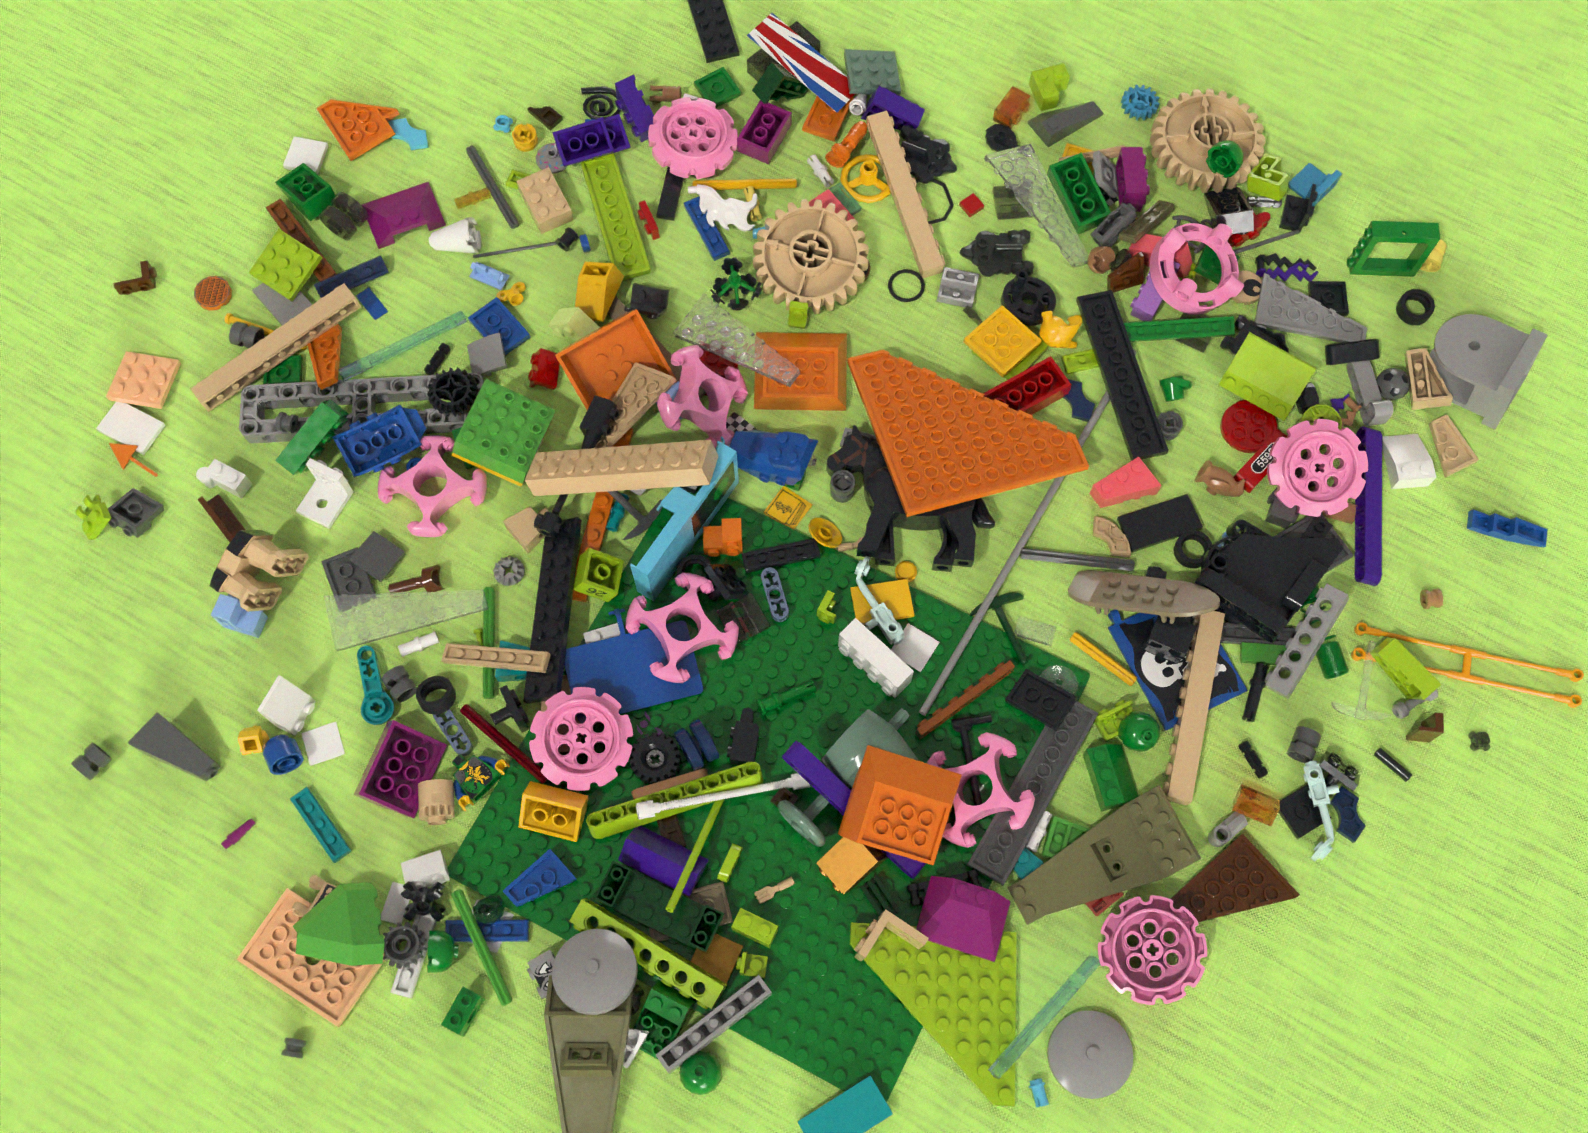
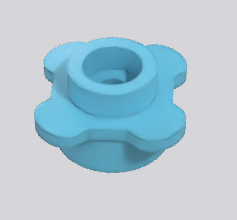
[493,115,513,133]

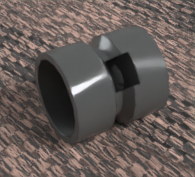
[229,321,265,349]
[830,470,855,503]
[381,665,417,703]
[1287,726,1322,763]
[71,742,112,780]

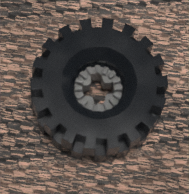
[630,732,681,785]

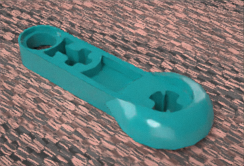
[357,646,394,725]

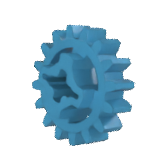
[1121,85,1159,121]

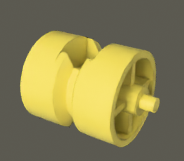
[1420,239,1447,272]

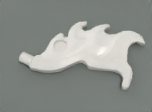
[688,184,758,232]

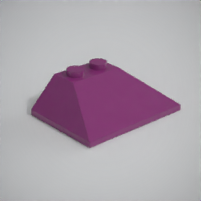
[362,182,446,249]
[916,876,1011,962]

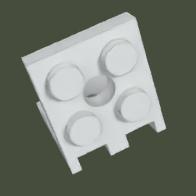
[296,458,354,529]

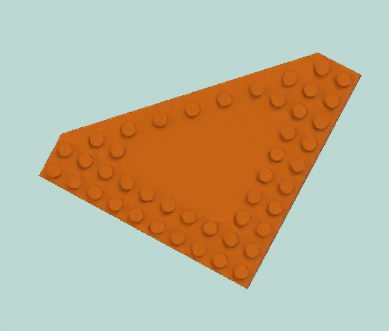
[847,350,1089,517]

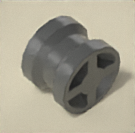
[275,412,298,433]
[281,1037,307,1058]

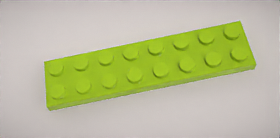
[580,153,651,281]

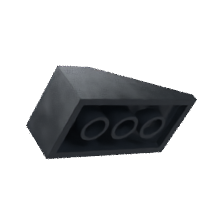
[1204,187,1254,235]

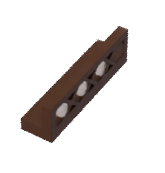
[197,494,245,542]

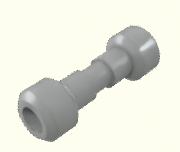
[1392,689,1438,719]

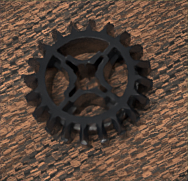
[427,367,479,417]

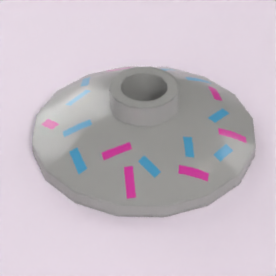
[536,143,567,174]

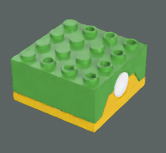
[451,379,556,487]

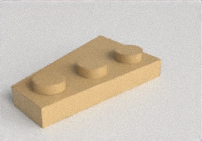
[1429,414,1479,478]

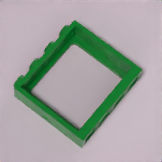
[1347,221,1440,277]

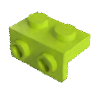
[1094,700,1134,742]

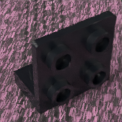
[1279,184,1318,233]
[624,283,670,319]

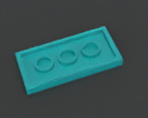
[797,1075,893,1133]

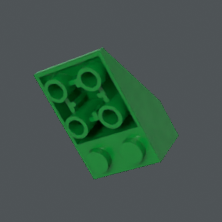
[633,980,696,1059]

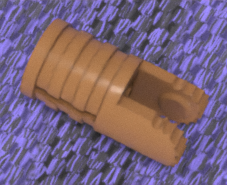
[650,85,681,102]

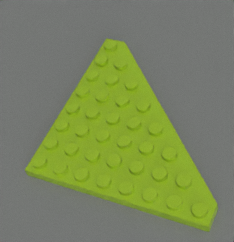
[850,922,1016,1107]

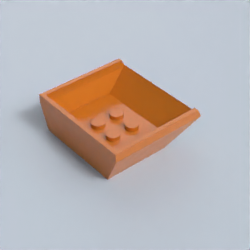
[555,309,678,410]
[754,332,847,411]
[838,745,962,865]

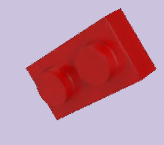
[637,200,660,240]

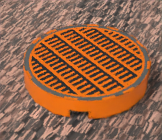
[194,276,232,310]

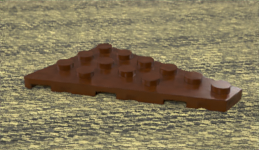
[1171,834,1300,922]

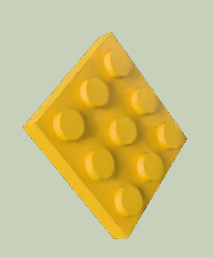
[963,305,1042,377]

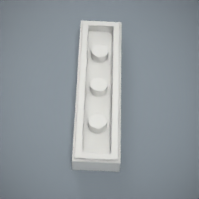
[390,914,437,999]

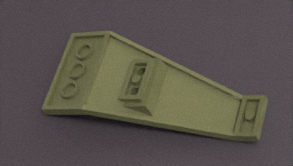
[1008,785,1201,925]
[544,975,633,1133]

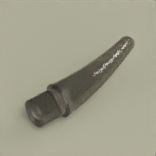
[963,305,982,326]

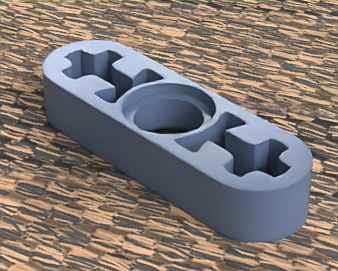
[761,567,789,622]
[433,709,473,756]

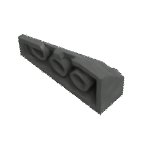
[1028,101,1104,147]

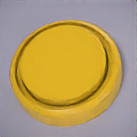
[895,561,917,583]

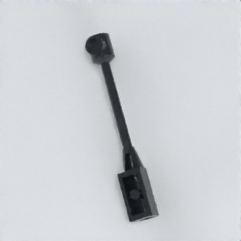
[534,395,619,538]

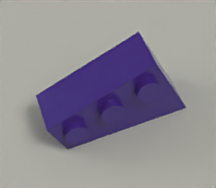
[615,74,654,142]
[861,86,925,131]

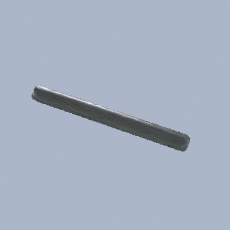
[466,145,519,229]
[1020,548,1135,571]

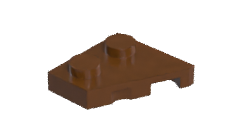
[1107,252,1144,293]

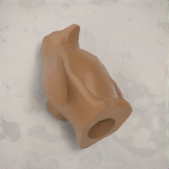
[1194,460,1245,497]

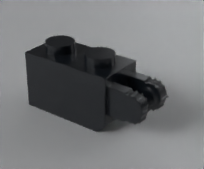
[727,707,759,765]

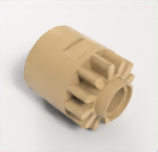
[418,779,455,825]

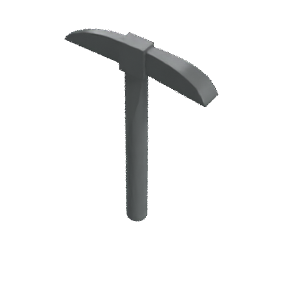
[607,491,662,540]

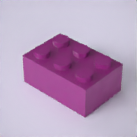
[737,100,792,165]
[1115,147,1150,212]

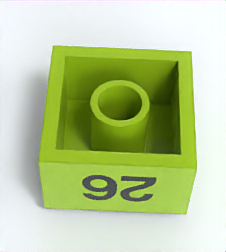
[573,548,624,602]

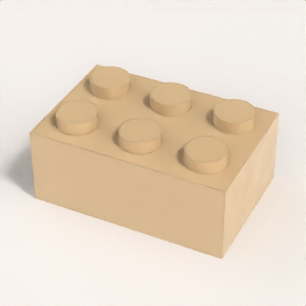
[516,167,573,234]

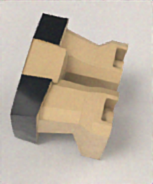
[209,530,309,612]

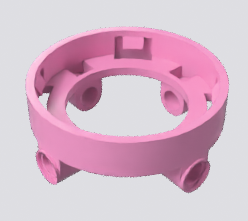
[1150,223,1244,315]

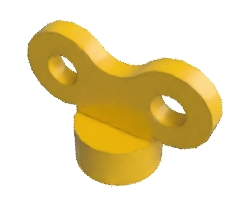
[496,282,526,306]

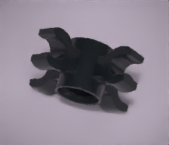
[401,881,446,922]

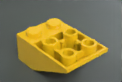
[575,262,624,322]

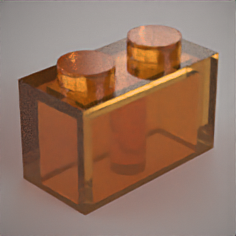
[993,86,1030,129]
[1232,784,1280,826]

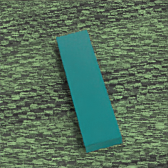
[290,787,352,863]

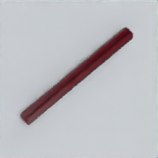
[460,704,548,784]

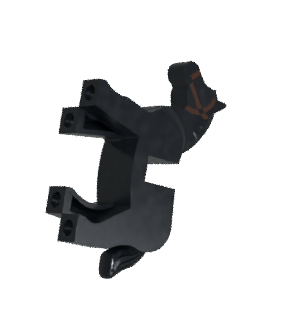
[826,425,995,572]

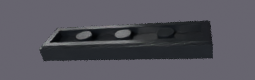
[741,538,821,573]

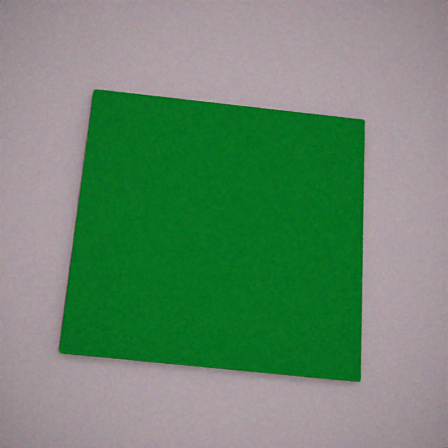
[447,485,1090,1102]

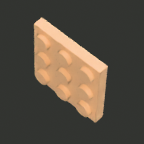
[106,351,181,409]

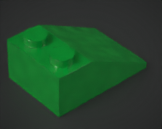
[275,163,339,221]

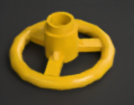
[840,154,891,203]

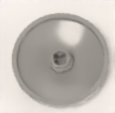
[552,929,638,1015]
[1047,1010,1133,1099]

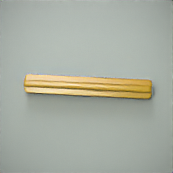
[1070,632,1137,686]

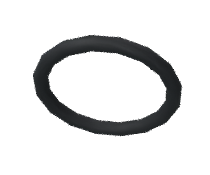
[888,269,925,302]

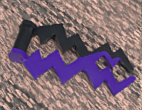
[1255,253,1319,282]

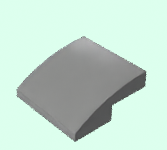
[936,267,979,309]
[467,333,508,378]

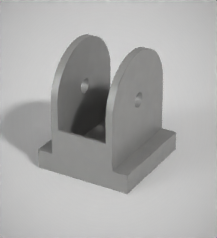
[1429,314,1548,430]

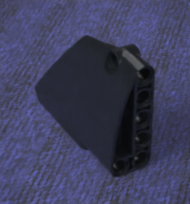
[1195,533,1342,643]

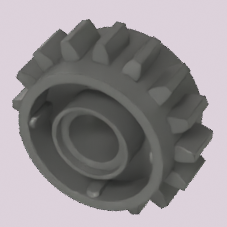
[383,922,427,969]

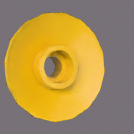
[808,518,842,548]

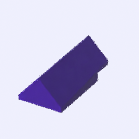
[552,114,631,167]
[618,826,709,897]

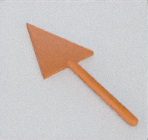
[109,443,158,477]

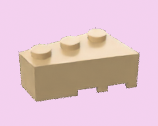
[1405,348,1453,410]

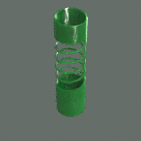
[1300,584,1349,679]

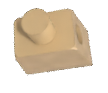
[503,507,549,553]

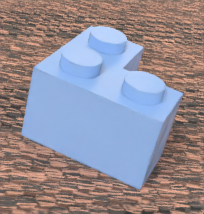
[211,594,268,638]

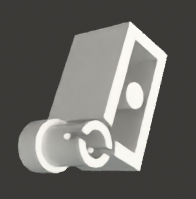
[196,459,252,499]

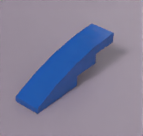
[1467,509,1548,548]

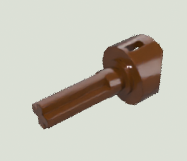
[388,565,445,595]

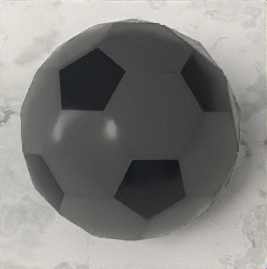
[1376,367,1410,401]

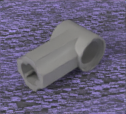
[1208,810,1248,847]

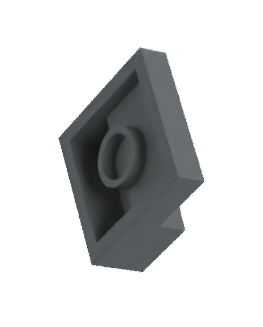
[108,488,164,538]

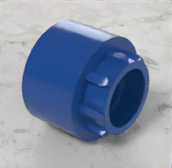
[263,735,304,775]

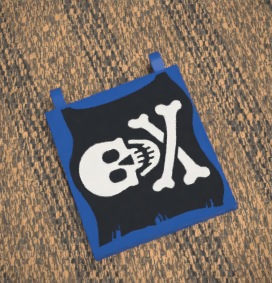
[1108,609,1248,731]

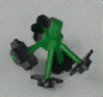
[710,257,762,311]

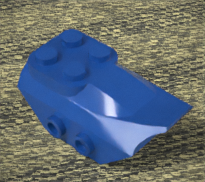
[333,405,427,477]
[729,429,818,486]

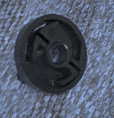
[1001,270,1056,326]

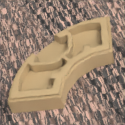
[1093,516,1131,558]

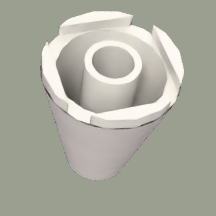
[429,217,481,254]

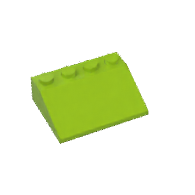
[1218,332,1317,421]

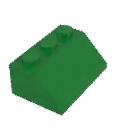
[1083,744,1139,812]

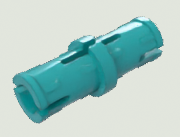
[606,493,630,532]

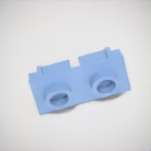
[469,262,509,290]

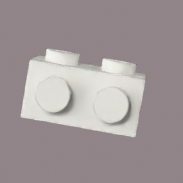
[401,850,450,889]

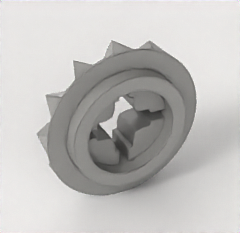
[493,556,524,586]

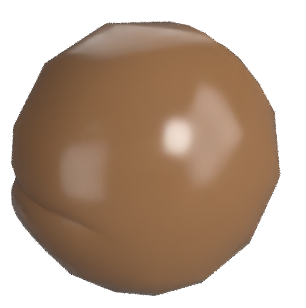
[1088,246,1115,274]

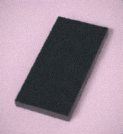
[1117,494,1203,552]

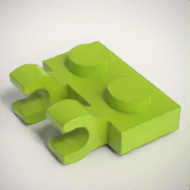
[75,495,111,540]

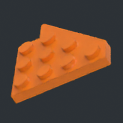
[316,99,400,161]

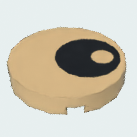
[1231,271,1262,305]

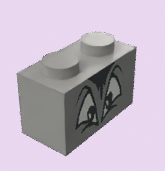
[527,950,555,999]

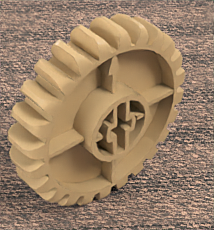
[1150,88,1266,193]
[753,199,869,315]

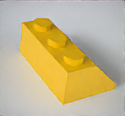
[518,781,588,842]

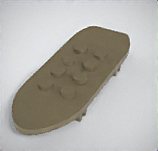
[1068,570,1220,624]

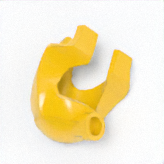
[1039,311,1082,349]

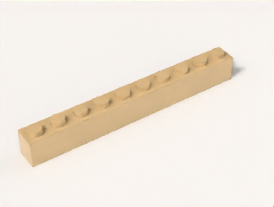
[866,111,945,278]
[190,283,361,412]
[1162,611,1225,806]

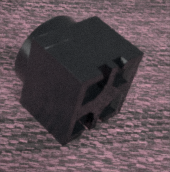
[1141,615,1197,664]

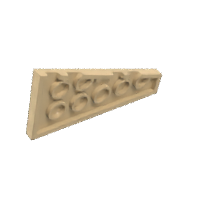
[594,362,677,448]

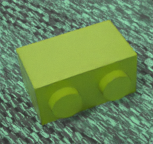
[731,908,778,948]

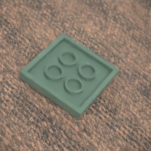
[844,49,901,95]

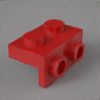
[528,348,560,390]

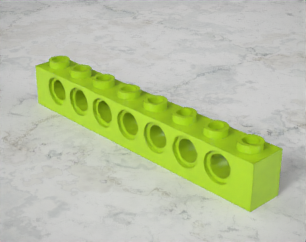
[570,898,727,1009]

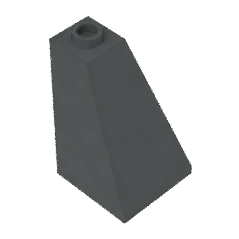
[127,712,221,782]

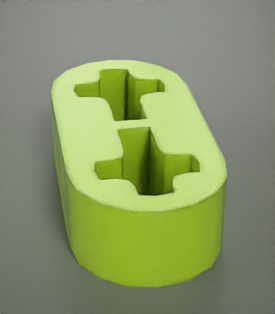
[717,843,743,883]

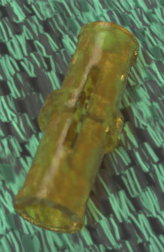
[454,187,491,209]

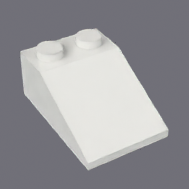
[1382,434,1436,489]
[257,675,316,736]

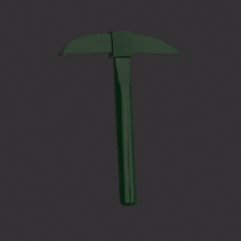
[970,592,1028,665]

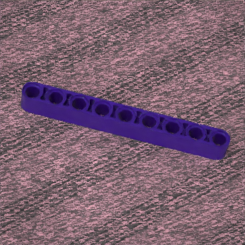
[1354,426,1382,586]
[782,740,926,879]

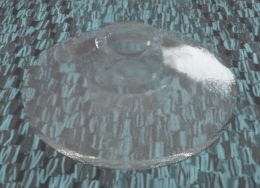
[1040,665,1078,695]

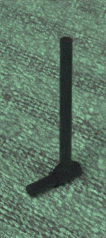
[951,714,992,820]

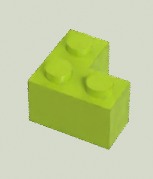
[1029,63,1070,111]
[1247,153,1289,201]

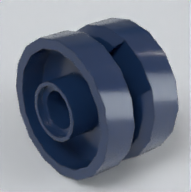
[674,719,720,771]

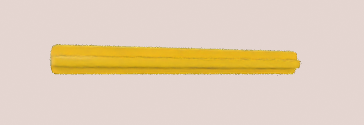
[692,179,797,190]

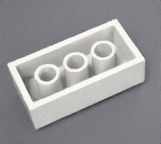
[838,618,914,698]

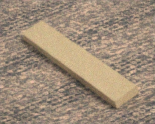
[441,643,551,673]

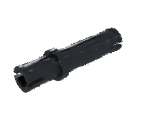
[1242,663,1268,722]

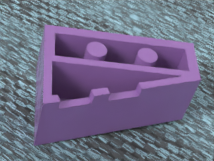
[1130,261,1181,322]

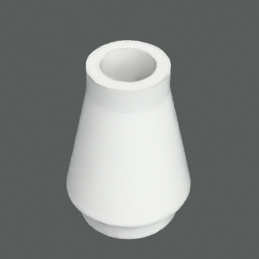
[849,94,867,115]

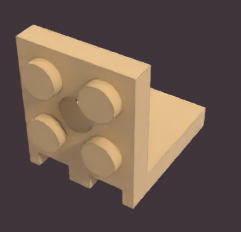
[854,909,929,961]

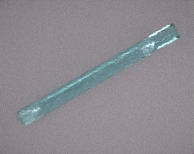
[338,311,467,381]
[988,956,1100,1079]

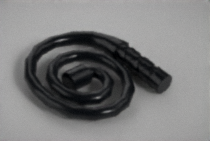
[581,86,621,119]

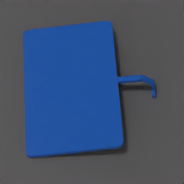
[564,608,703,724]

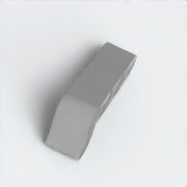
[1347,360,1393,427]

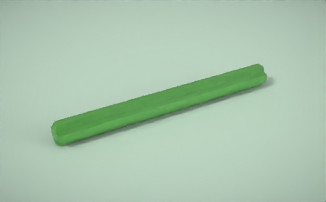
[483,587,495,699]
[451,889,512,1006]

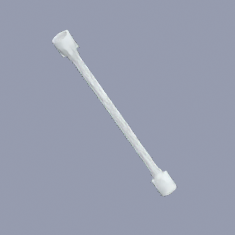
[636,773,810,819]

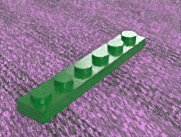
[1124,316,1235,342]

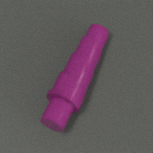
[221,818,255,849]

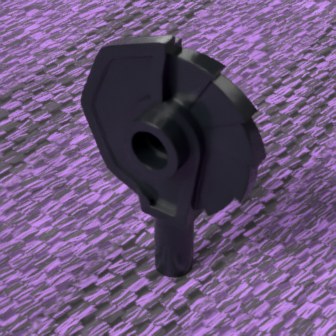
[985,124,1028,157]

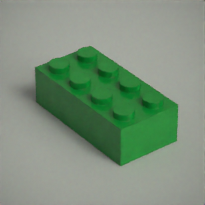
[1047,152,1111,235]
[275,400,349,475]

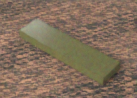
[1119,200,1174,244]

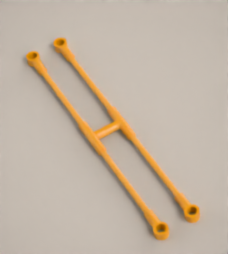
[1351,622,1584,708]

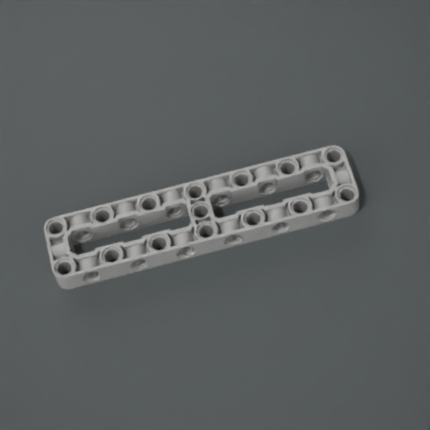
[239,373,484,443]

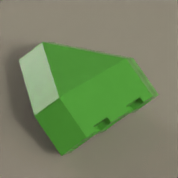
[293,882,384,966]

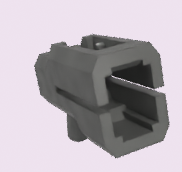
[1090,202,1137,247]

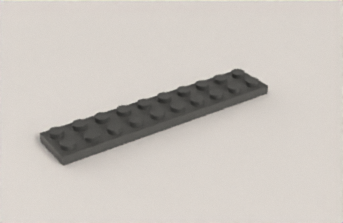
[967,701,1098,886]

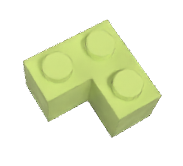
[548,307,600,341]

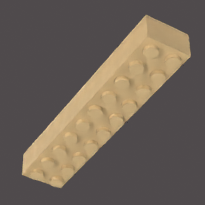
[525,440,719,496]

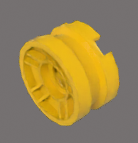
[512,123,538,152]

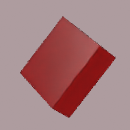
[959,193,984,217]

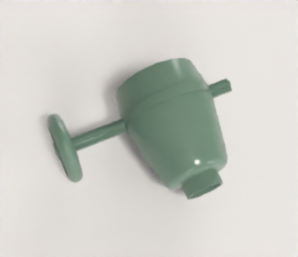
[777,708,919,847]

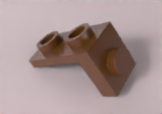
[113,260,157,295]

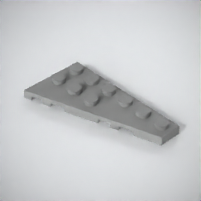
[1254,273,1367,343]

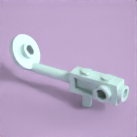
[855,556,904,645]
[1303,761,1339,862]

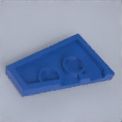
[503,849,577,907]

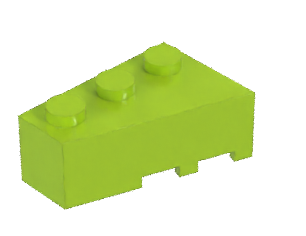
[1370,638,1442,700]

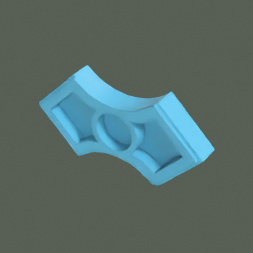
[389,118,428,150]

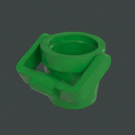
[1159,376,1192,402]

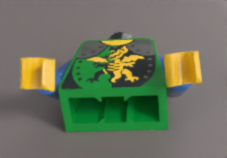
[452,755,510,811]

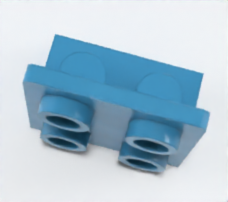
[1288,163,1342,206]

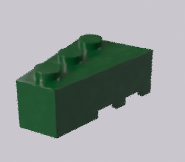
[752,62,809,104]

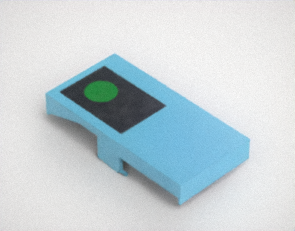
[630,436,739,602]

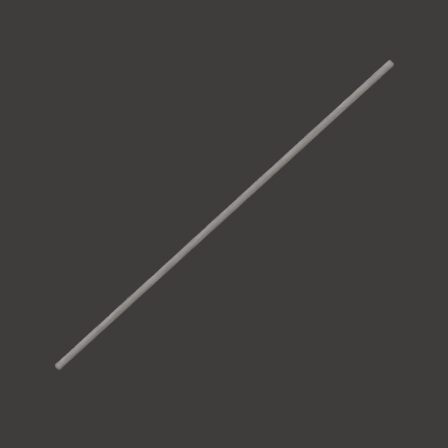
[919,350,1137,716]

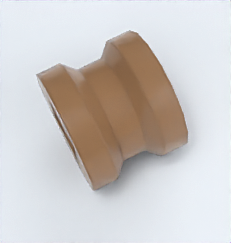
[1420,589,1443,609]

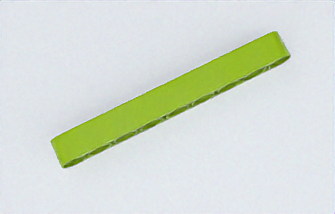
[586,762,764,839]

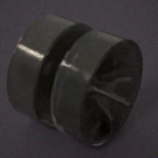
[319,192,369,241]

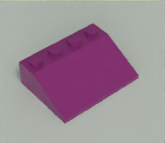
[354,720,447,819]

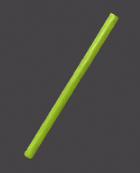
[666,799,724,913]

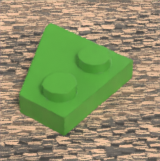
[1041,816,1090,859]

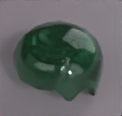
[473,896,505,924]

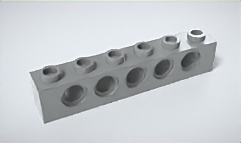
[1265,584,1349,699]
[656,975,772,1074]

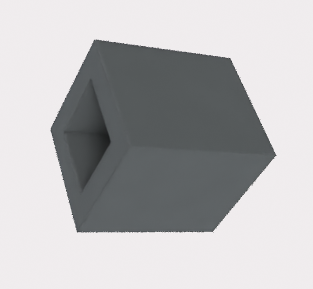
[1265,498,1298,529]

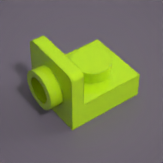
[788,301,808,329]
[817,590,836,624]
[736,952,768,979]

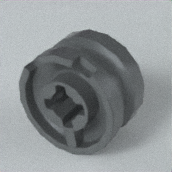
[1157,411,1183,441]

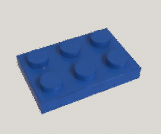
[468,297,530,355]

